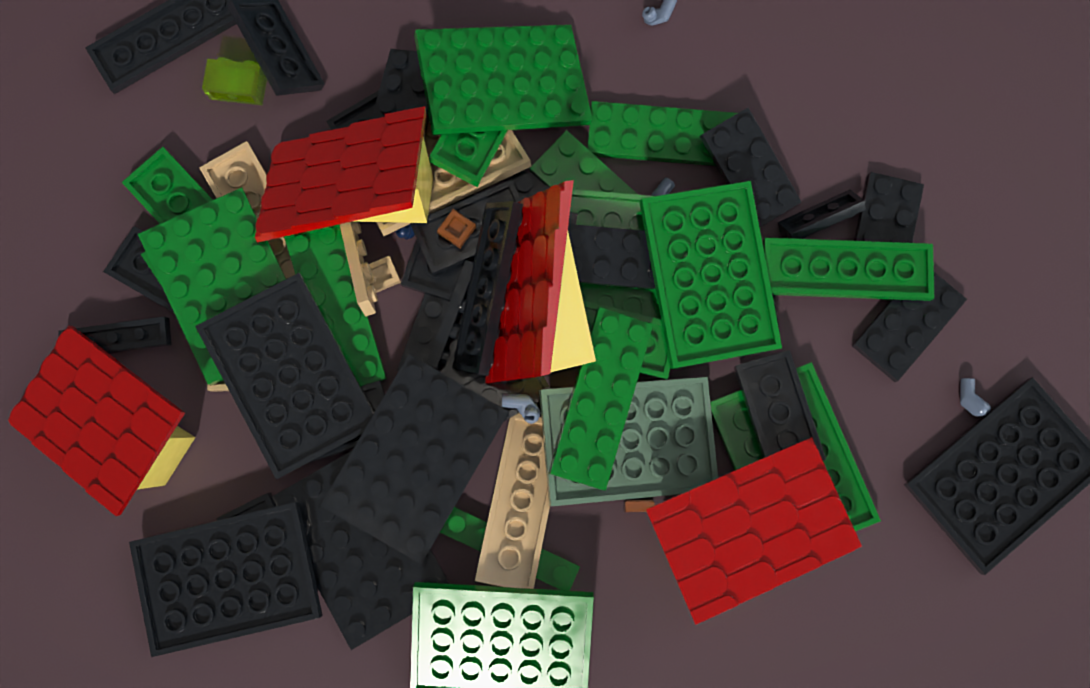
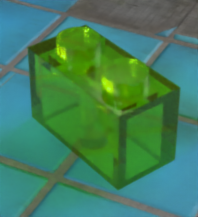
[202,57,267,105]

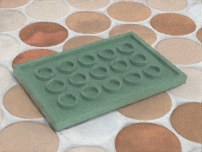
[539,377,718,506]

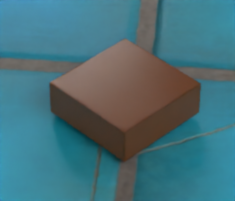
[437,209,476,249]
[623,500,654,512]

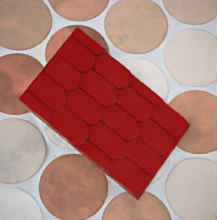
[255,106,433,243]
[486,180,596,383]
[8,325,196,516]
[646,437,862,625]

